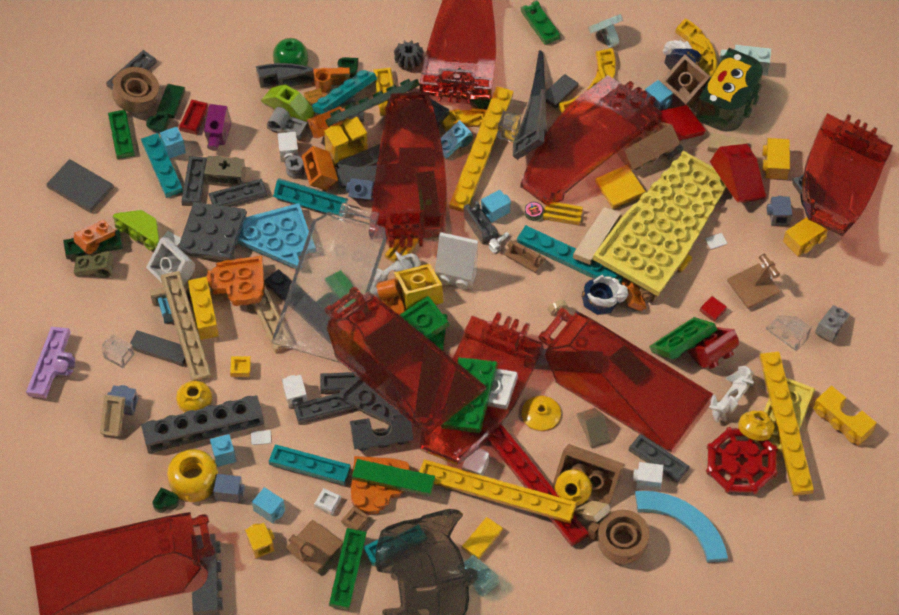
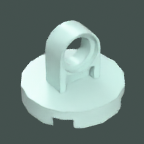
[588,14,624,48]

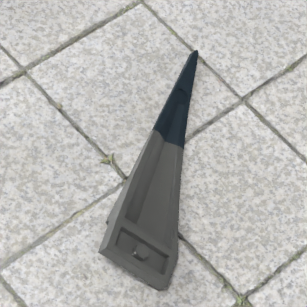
[513,50,547,160]

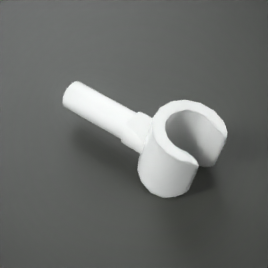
[489,232,509,253]

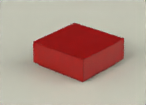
[700,296,727,322]

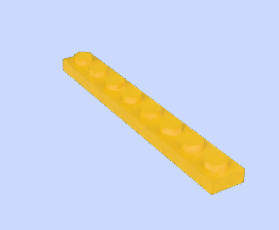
[449,86,514,212]
[759,351,814,496]
[419,459,577,523]

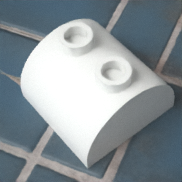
[146,237,195,284]

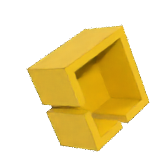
[324,117,368,167]

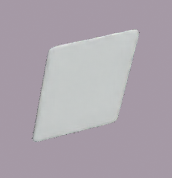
[162,231,181,246]
[705,233,727,249]
[251,430,271,445]

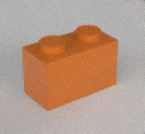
[301,146,338,191]

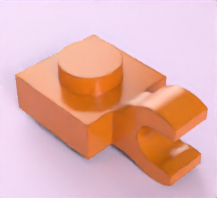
[622,281,646,311]

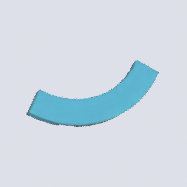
[635,491,728,563]

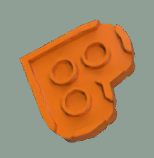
[206,256,265,306]
[351,456,411,515]

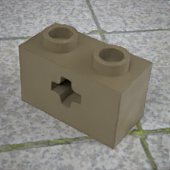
[204,156,246,187]

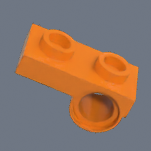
[314,67,350,93]
[74,219,116,254]
[377,278,406,320]

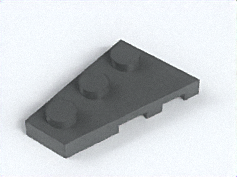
[336,370,406,424]

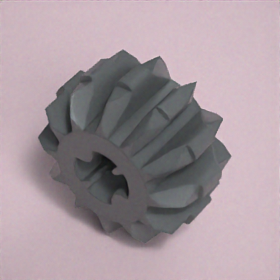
[394,40,424,70]

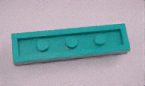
[312,70,377,114]
[141,133,183,198]
[273,178,348,218]
[268,444,351,485]

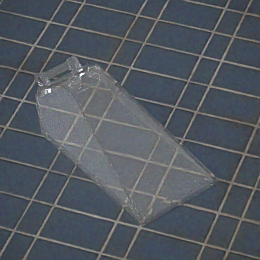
[272,203,387,365]

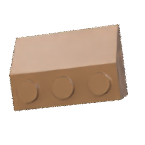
[612,121,680,170]
[552,444,625,506]

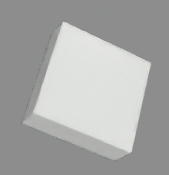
[314,488,341,515]

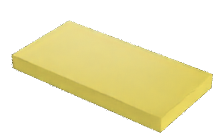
[754,378,816,453]

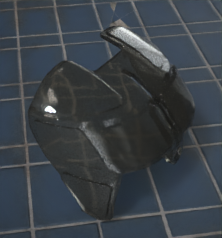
[376,509,477,615]

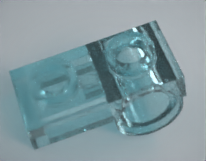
[458,555,500,597]

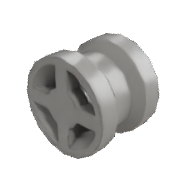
[285,155,304,179]

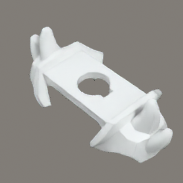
[366,251,421,296]
[709,366,754,422]

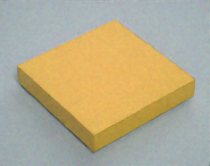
[595,165,645,209]

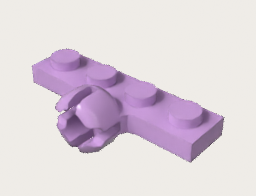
[26,327,75,398]

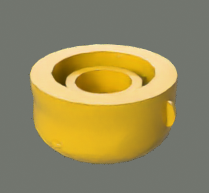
[167,449,218,502]

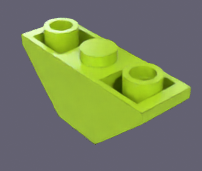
[261,84,316,123]
[113,210,160,251]

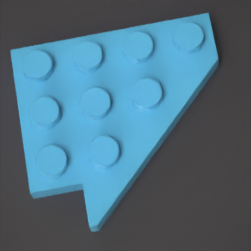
[237,203,315,270]

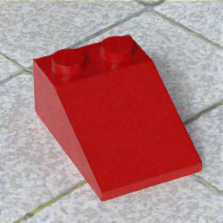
[709,144,766,203]

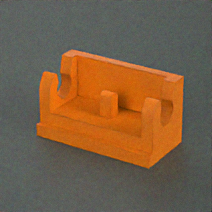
[307,107,349,138]

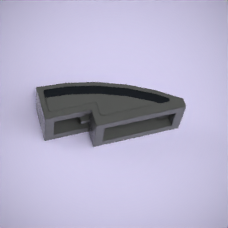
[256,63,314,88]

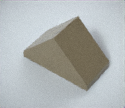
[576,407,610,448]

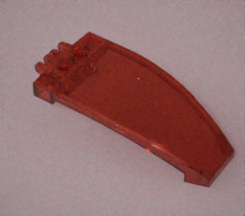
[419,0,496,104]
[520,75,663,206]
[369,92,447,248]
[802,113,893,237]
[420,312,544,465]

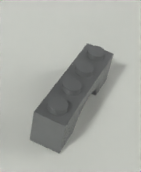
[190,534,223,615]

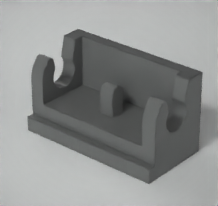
[464,201,499,244]

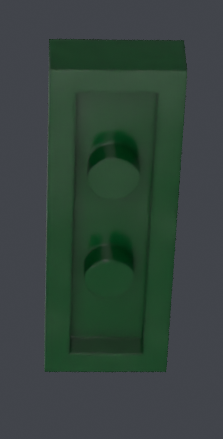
[63,229,123,259]

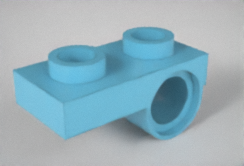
[433,120,473,159]

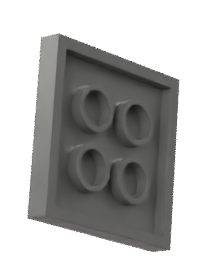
[178,202,247,261]

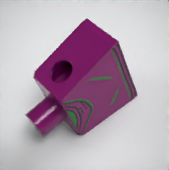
[204,104,232,151]

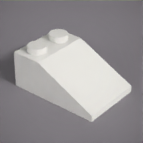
[435,232,478,290]

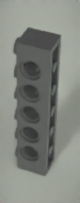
[141,395,264,454]

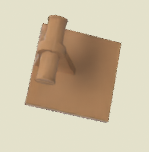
[727,253,780,309]
[286,519,343,573]

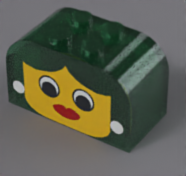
[696,48,763,132]

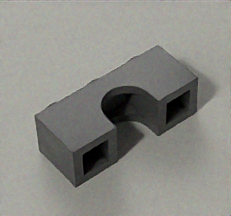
[350,412,414,451]

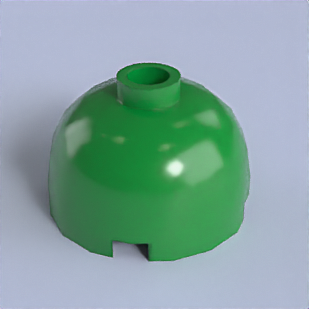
[273,38,309,66]

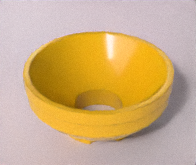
[176,380,212,412]
[738,410,775,441]
[555,469,592,506]

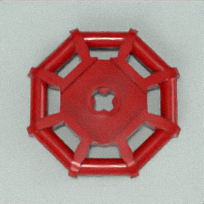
[706,427,778,494]

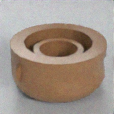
[112,67,159,113]
[597,510,650,564]

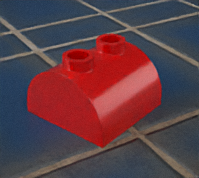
[687,327,739,369]

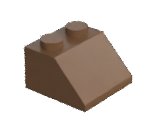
[661,55,711,109]

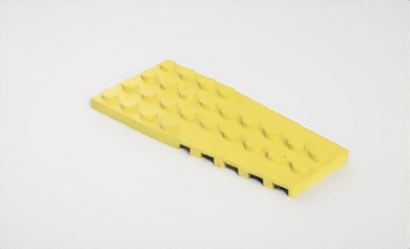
[592,151,726,296]

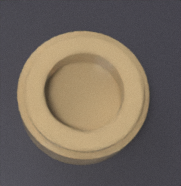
[548,299,568,316]

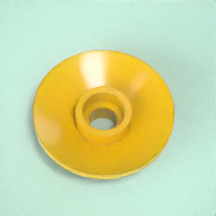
[522,395,561,431]

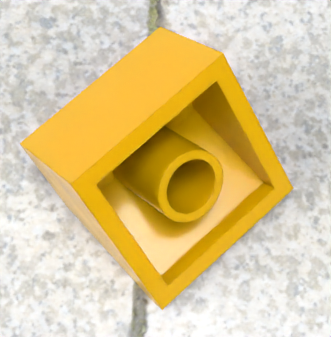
[394,264,444,310]

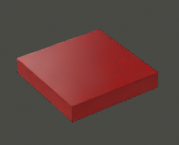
[657,105,706,141]

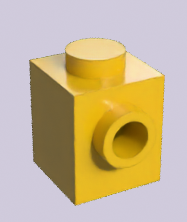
[245,522,275,559]

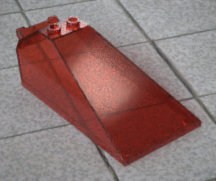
[324,286,486,436]
[538,308,713,453]
[30,512,215,615]

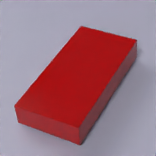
[179,99,209,135]

